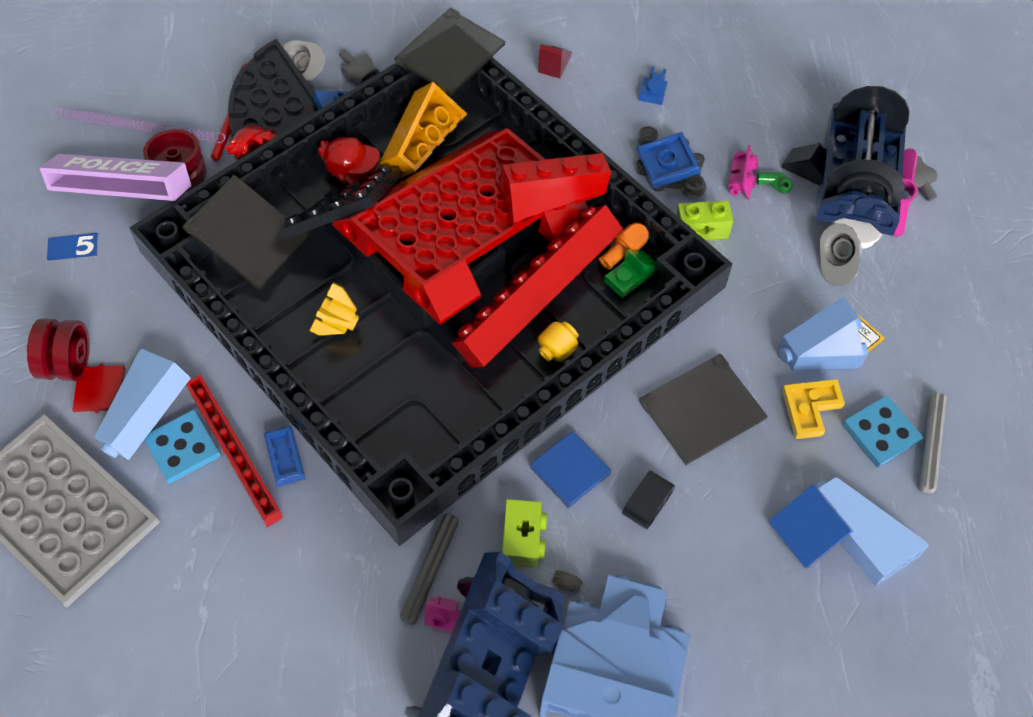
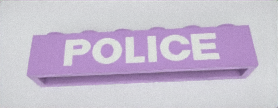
[39,154,191,201]

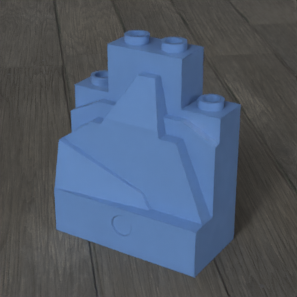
[540,575,691,717]

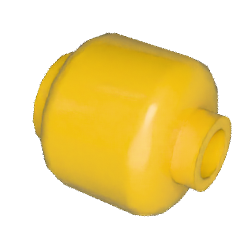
[538,321,579,362]

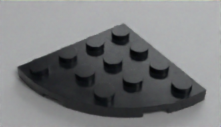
[228,38,318,138]
[277,164,404,240]

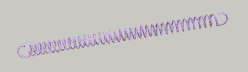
[53,107,225,143]

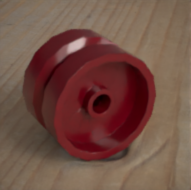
[143,129,207,192]
[27,318,90,382]

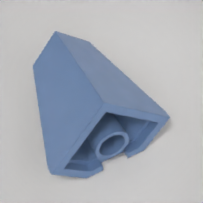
[778,297,868,371]

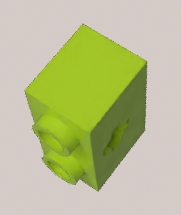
[676,200,733,241]
[502,499,547,568]

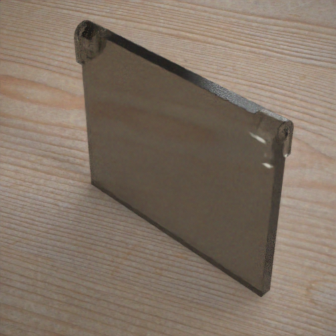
[394,8,505,95]
[183,175,308,290]
[639,354,768,465]

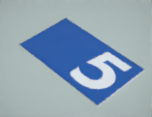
[47,233,98,261]

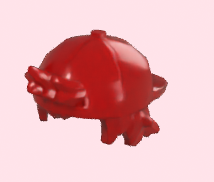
[225,125,278,161]
[318,137,380,184]

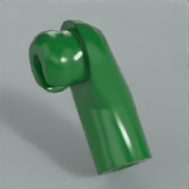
[757,172,793,194]

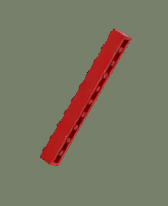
[186,375,283,527]

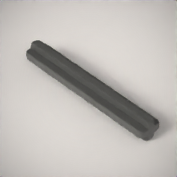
[400,514,458,625]

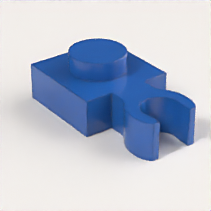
[639,66,668,105]

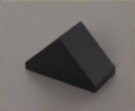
[781,143,826,186]

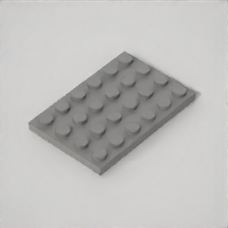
[0,414,160,608]

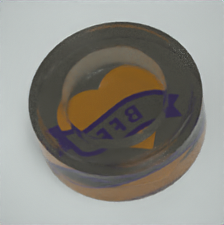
[551,570,583,594]

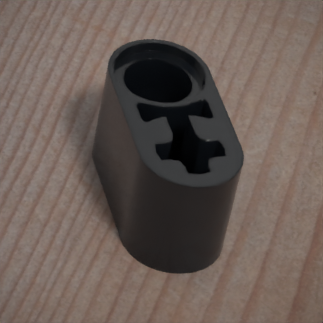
[622,470,676,530]

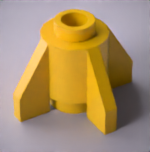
[310,282,360,335]

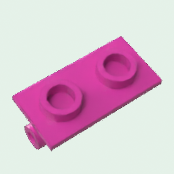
[728,145,758,199]
[424,596,461,631]

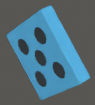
[842,395,924,468]
[144,410,221,484]

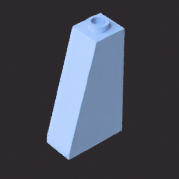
[94,349,191,460]
[816,477,929,586]

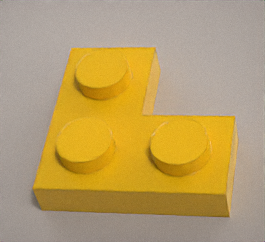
[782,379,845,439]

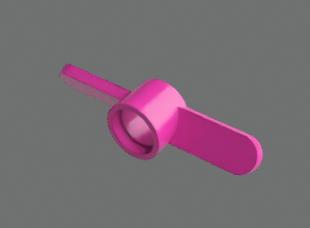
[893,149,918,237]

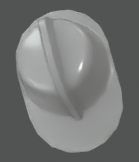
[283,40,325,81]
[820,223,862,286]

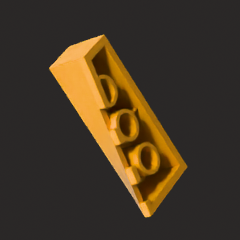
[379,82,467,179]

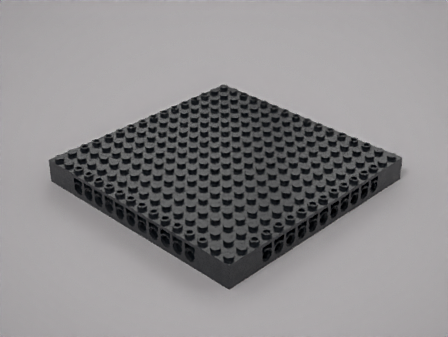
[129,26,733,546]

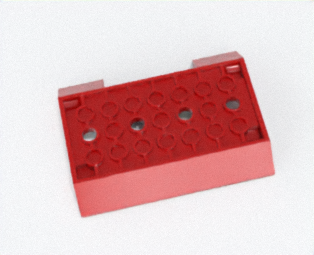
[332,128,588,324]

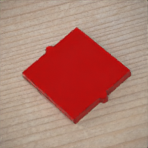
[72,364,125,413]

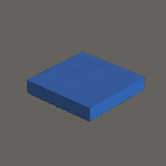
[636,132,700,189]
[530,431,611,508]
[768,484,853,568]

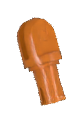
[599,223,649,270]

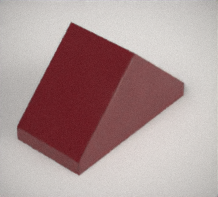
[538,44,572,79]

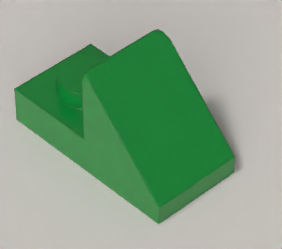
[604,249,656,298]

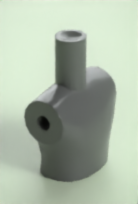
[339,49,379,85]
[913,156,938,201]

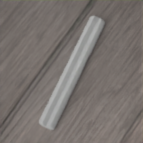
[919,392,947,494]

